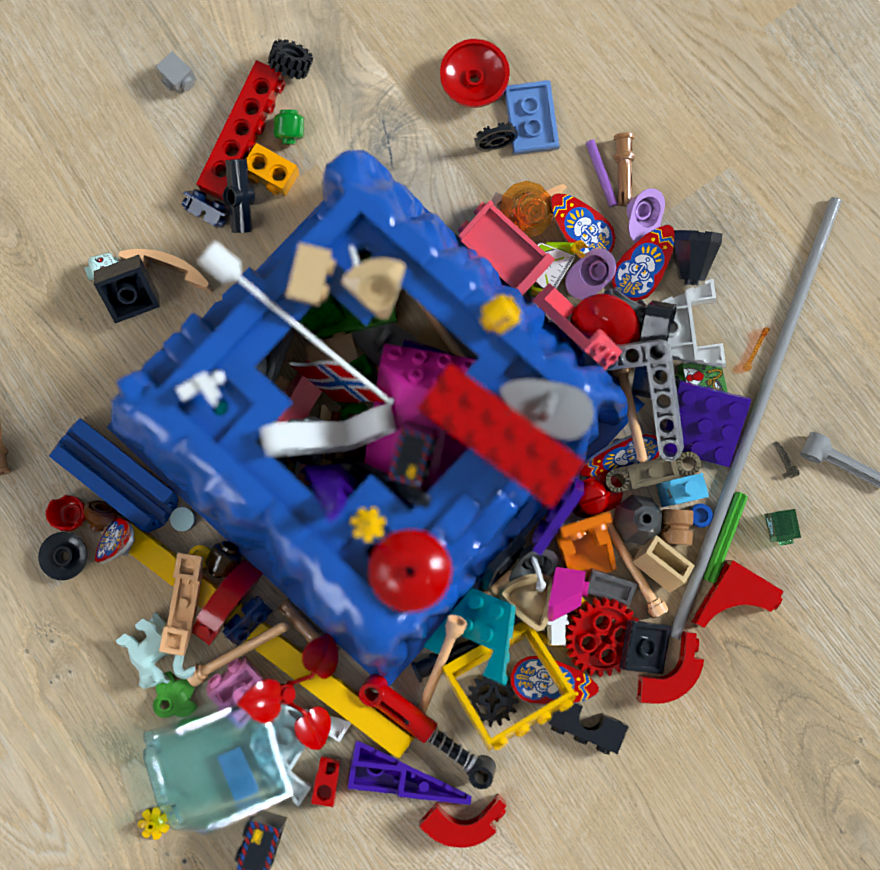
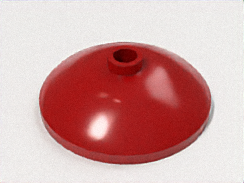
[440,39,510,108]
[570,294,641,355]
[369,529,452,613]

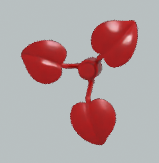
[236,633,339,750]

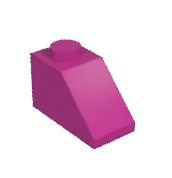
[548,567,589,622]

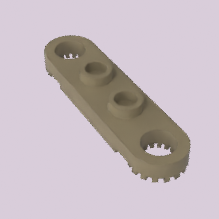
[605,452,701,493]

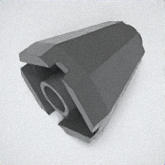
[612,494,663,545]

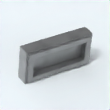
[586,568,637,606]

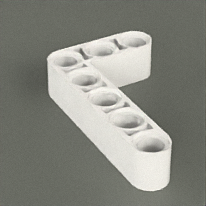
[260,405,397,456]

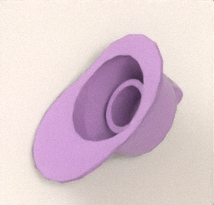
[627,188,665,243]
[565,248,616,300]

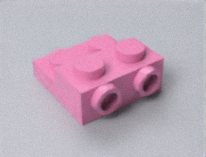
[206,656,264,729]

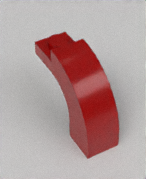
[192,560,264,646]
[636,631,704,704]
[419,794,507,848]

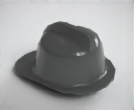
[509,545,558,582]

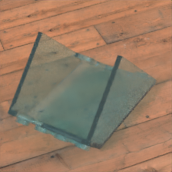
[143,702,292,833]

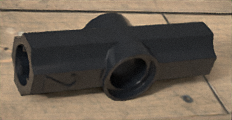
[223,159,255,233]

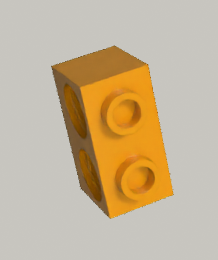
[247,143,300,197]

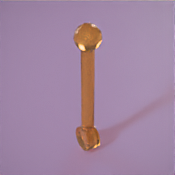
[743,327,770,371]

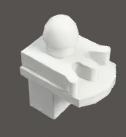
[176,371,225,406]
[547,615,569,645]

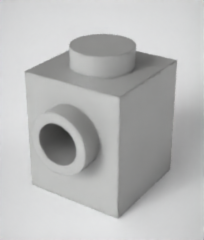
[156,51,197,95]

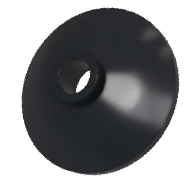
[38,532,88,581]

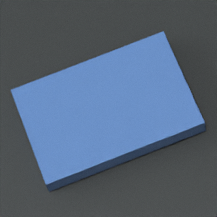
[504,80,560,155]

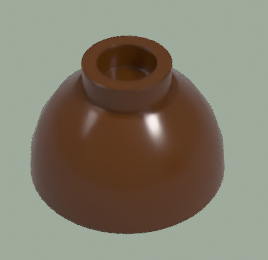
[84,500,119,532]

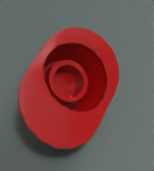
[572,473,623,518]

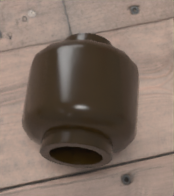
[205,541,242,578]

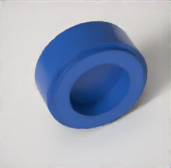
[689,503,713,528]

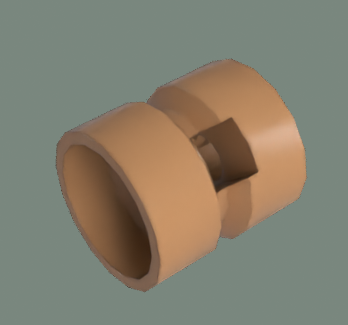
[661,509,694,545]

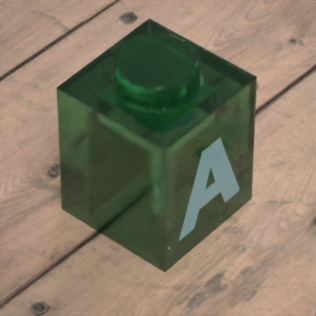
[765,509,801,546]

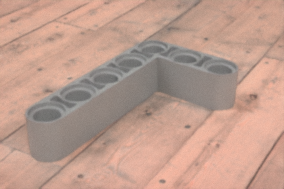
[597,339,684,461]

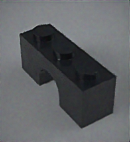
[547,703,629,755]

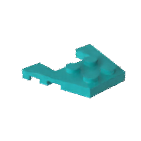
[424,588,516,685]

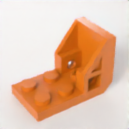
[554,512,617,580]

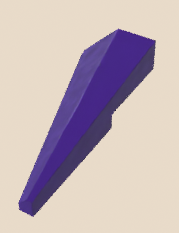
[301,464,358,523]
[346,740,472,805]

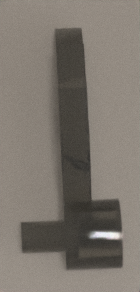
[773,441,800,479]

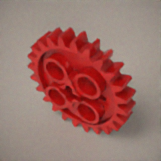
[564,597,639,677]

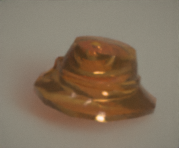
[500,181,553,238]

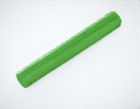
[703,492,748,583]

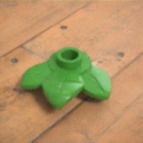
[153,671,198,718]

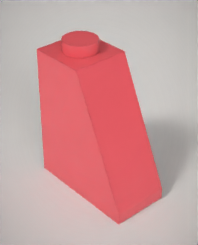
[274,359,322,424]

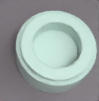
[170,507,196,531]

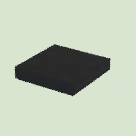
[479,534,526,591]
[619,619,671,674]

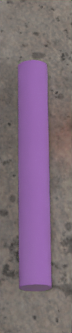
[586,139,618,207]

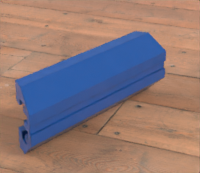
[49,417,178,533]

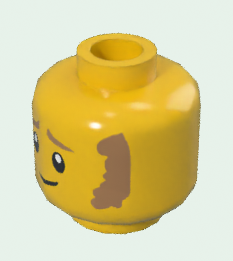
[480,294,522,335]

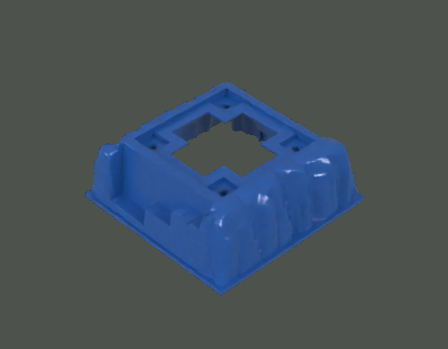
[107,150,645,686]

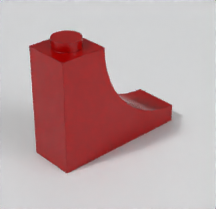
[691,560,784,628]

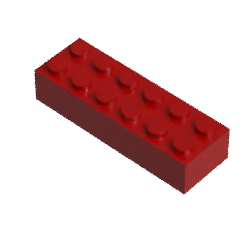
[417,363,585,508]

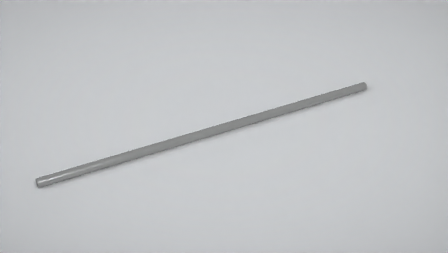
[670,197,842,640]

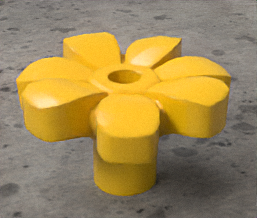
[351,508,386,542]
[138,807,170,840]

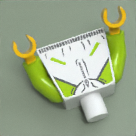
[527,240,589,298]

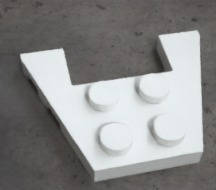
[661,279,726,367]
[250,704,351,806]

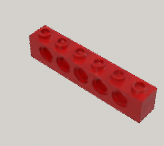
[196,60,285,201]

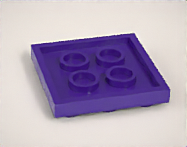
[665,380,751,467]
[532,477,584,556]

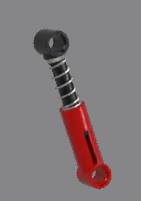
[359,674,496,790]

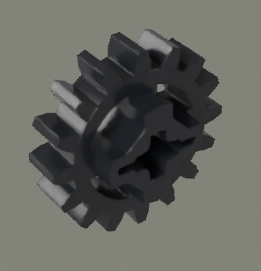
[466,673,519,727]

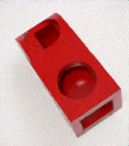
[311,756,341,807]

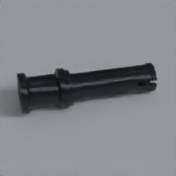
[411,640,480,683]

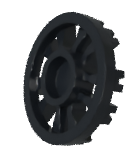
[474,122,518,151]

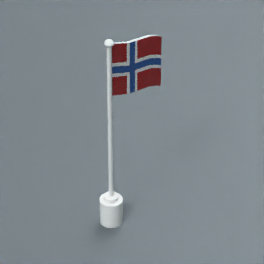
[198,241,394,406]

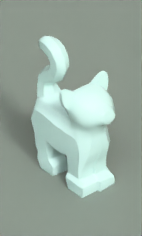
[116,612,196,689]

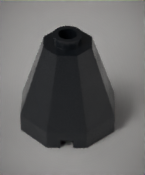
[673,230,723,285]

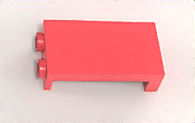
[457,200,555,295]
[532,283,622,370]

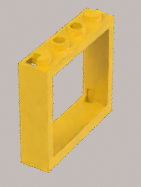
[442,621,576,751]

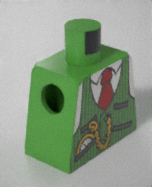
[667,361,728,392]

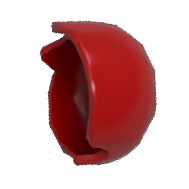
[45,494,86,531]

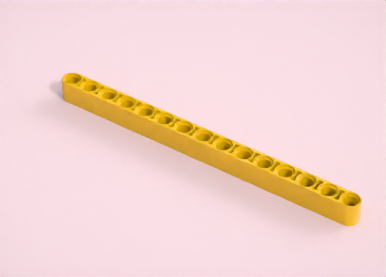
[126,519,415,758]

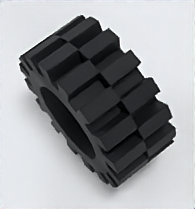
[268,39,313,80]

